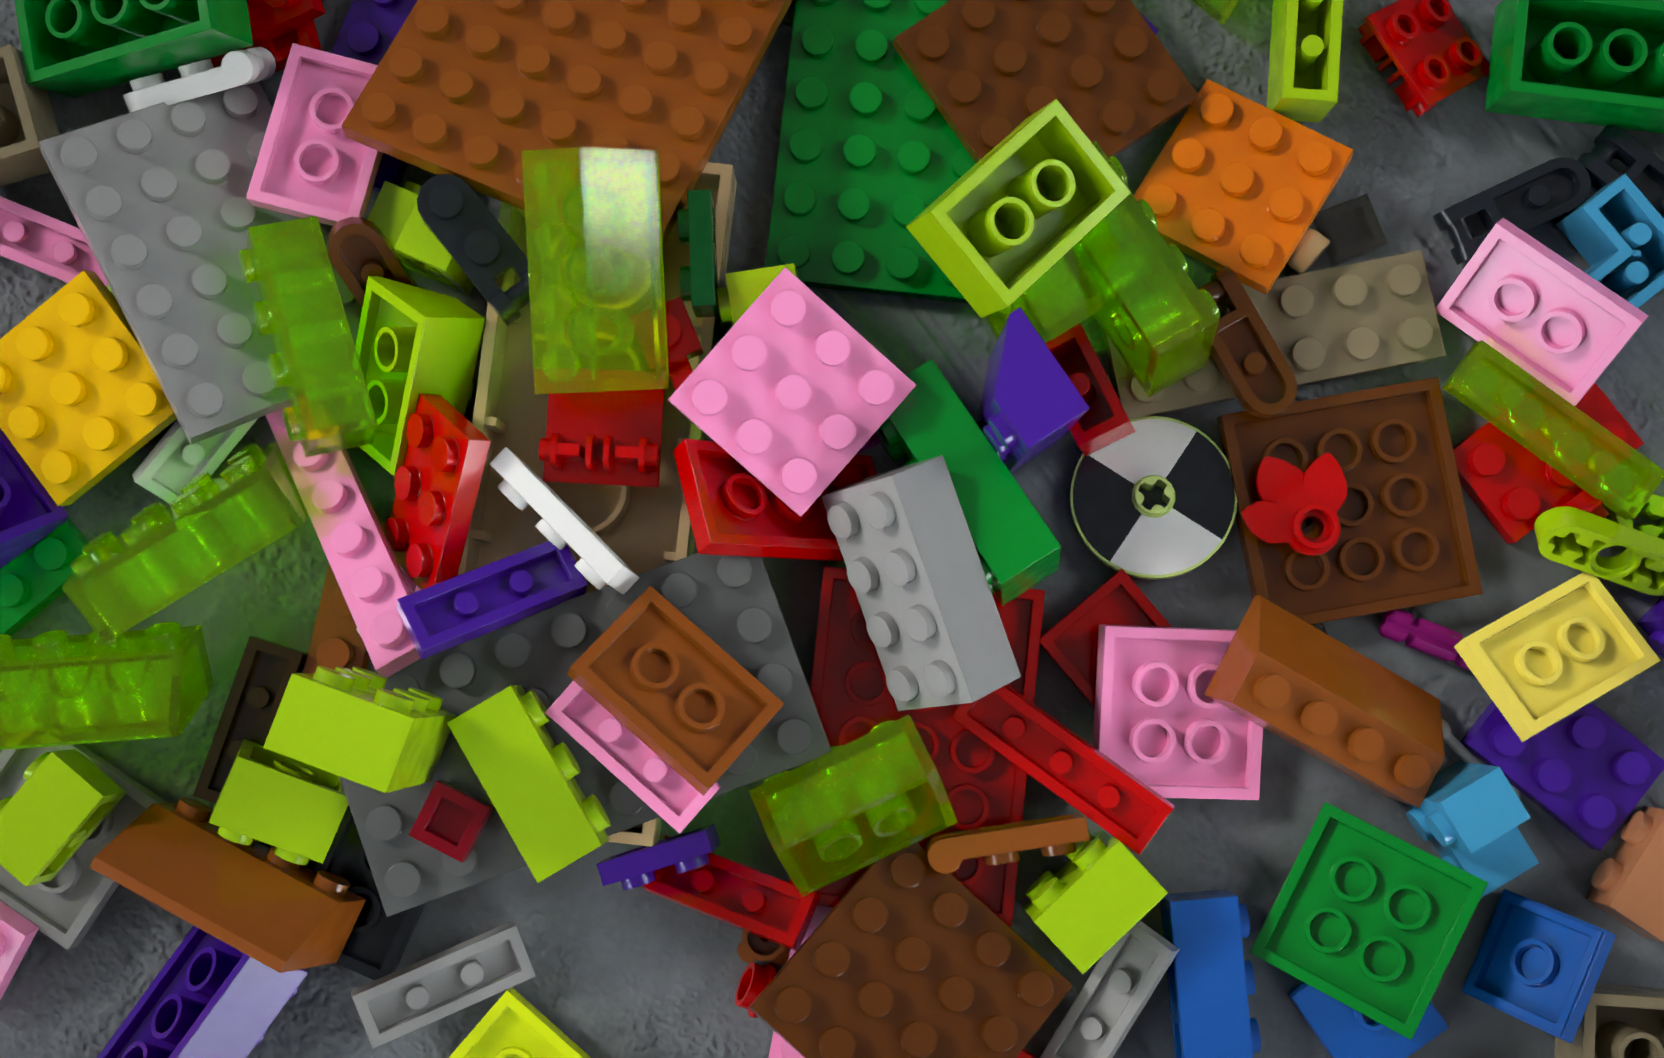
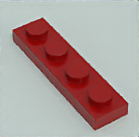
[951,684,1175,855]

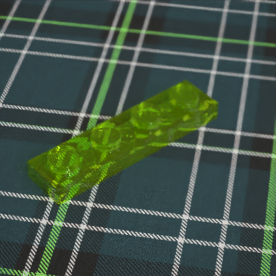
[1442,340,1664,520]

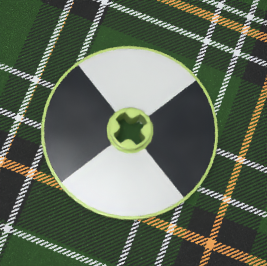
[1070,416,1237,580]

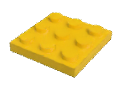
[0,270,177,506]

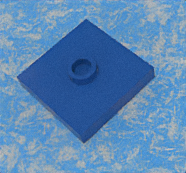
[1461,889,1616,1044]
[1287,982,1449,1058]

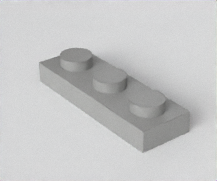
[1040,920,1180,1058]
[351,921,536,1049]

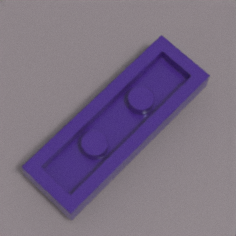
[397,541,588,660]

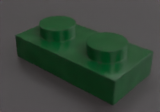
[678,190,719,318]

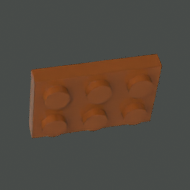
[567,585,784,796]

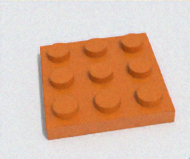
[1122,79,1353,295]

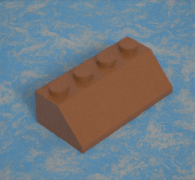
[1204,595,1445,808]
[89,797,366,973]

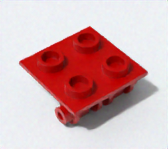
[1358,0,1489,118]
[539,367,666,488]

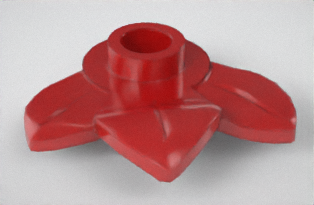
[1241,452,1348,556]

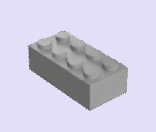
[821,455,1021,711]

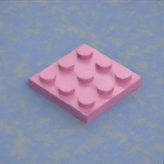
[668,267,916,517]
[1092,624,1263,800]

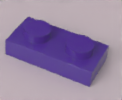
[596,823,721,891]

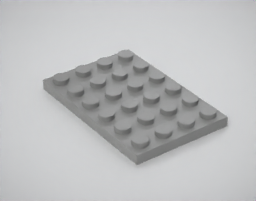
[39,82,362,445]

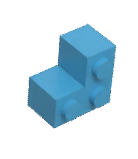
[1555,174,1664,308]
[1406,761,1539,898]

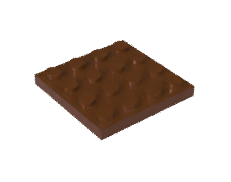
[893,0,1199,163]
[1217,377,1483,625]
[749,830,1073,1058]

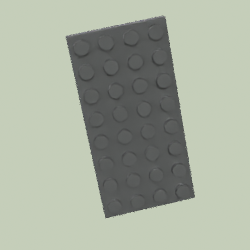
[339,553,832,917]

